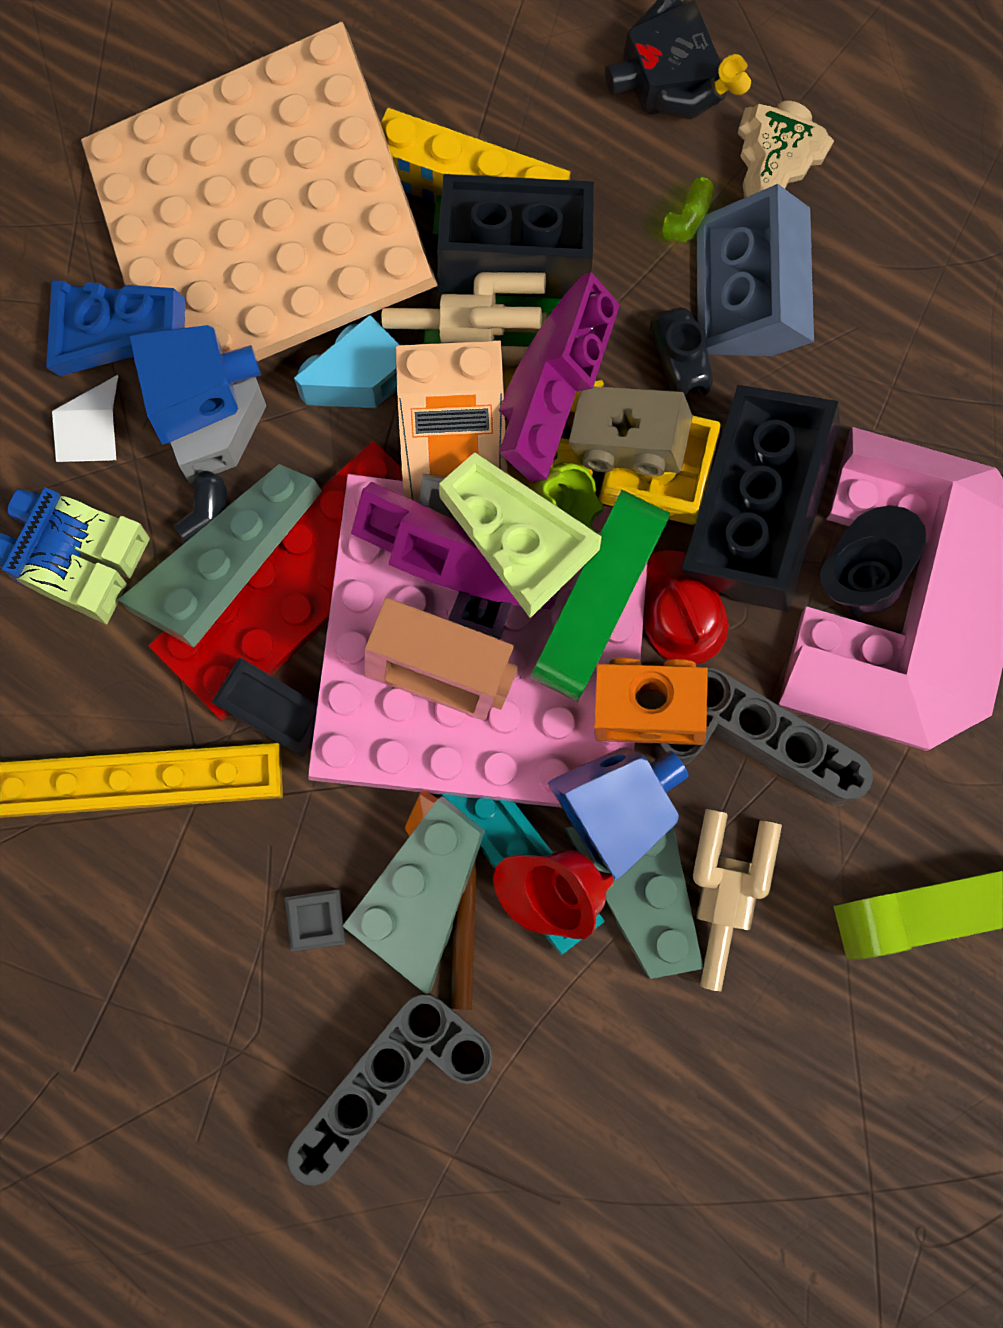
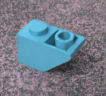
[294,315,399,408]

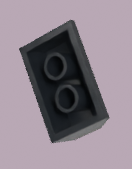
[437,174,594,299]

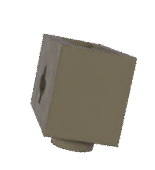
[569,386,693,476]

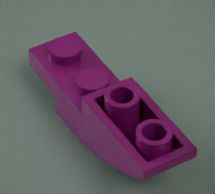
[499,272,620,482]
[351,482,560,610]

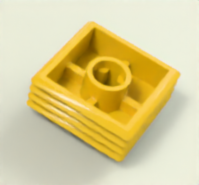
[599,415,721,525]

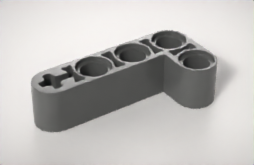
[653,668,873,806]
[287,995,493,1186]

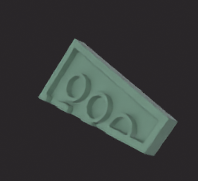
[118,464,322,648]

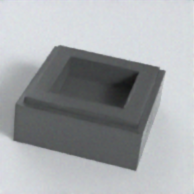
[285,890,347,952]

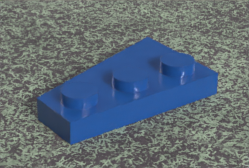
[46,280,185,376]

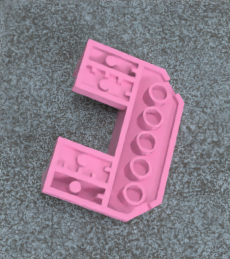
[777,427,1003,751]

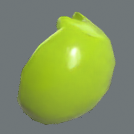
[532,462,604,534]

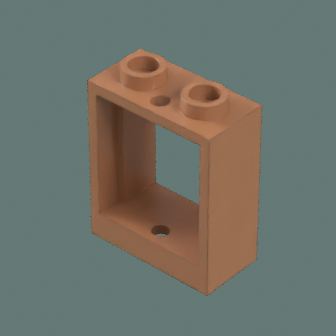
[365,597,518,721]

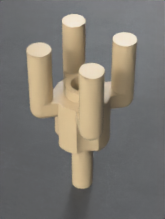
[382,272,548,367]
[693,809,782,991]

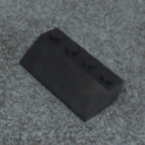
[682,385,840,612]

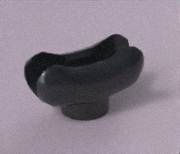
[650,307,713,397]

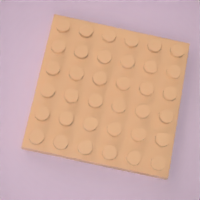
[81,22,438,361]

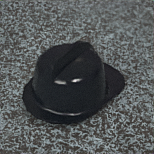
[820,505,927,618]

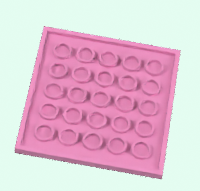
[308,474,647,808]

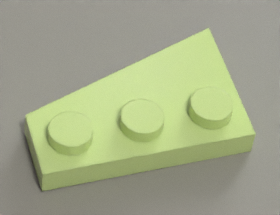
[439,452,602,618]

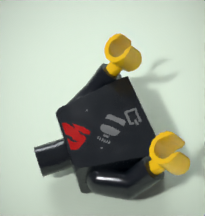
[605,0,751,120]

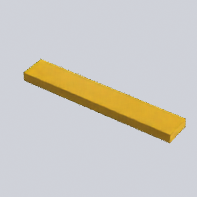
[0,743,283,818]

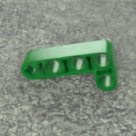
[530,489,670,702]

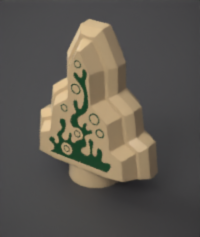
[737,101,834,198]

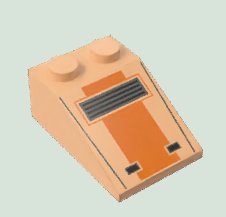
[396,341,507,503]

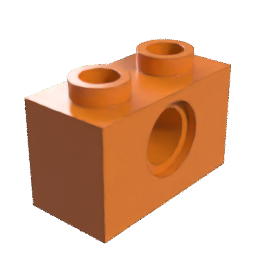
[594,658,708,745]

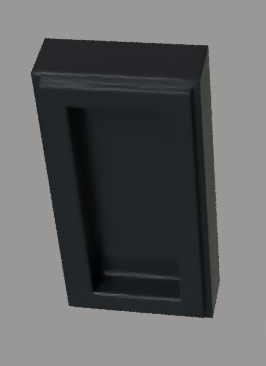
[211,657,318,757]

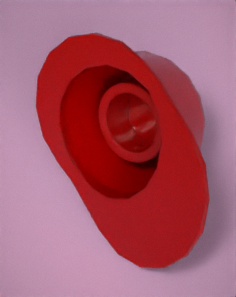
[643,550,729,664]
[493,850,614,939]

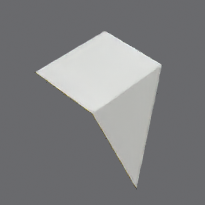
[52,375,118,462]

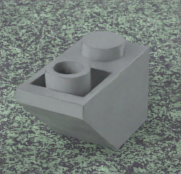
[170,377,266,484]

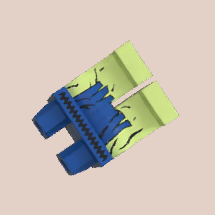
[0,487,150,625]

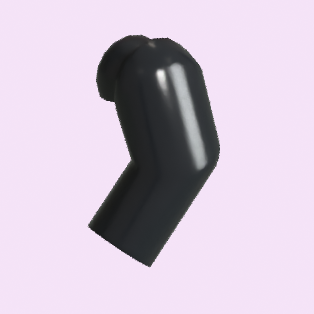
[172,471,227,543]

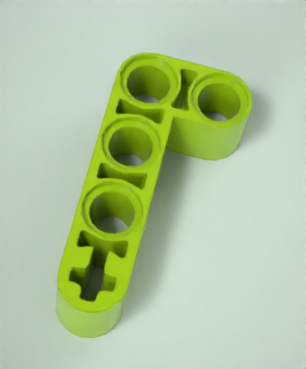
[833,871,1003,960]

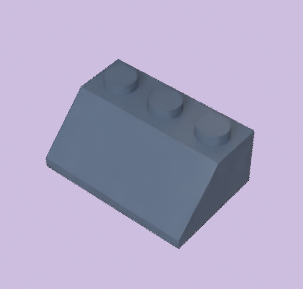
[697,184,814,356]

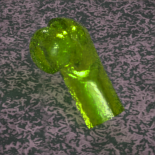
[663,177,714,243]

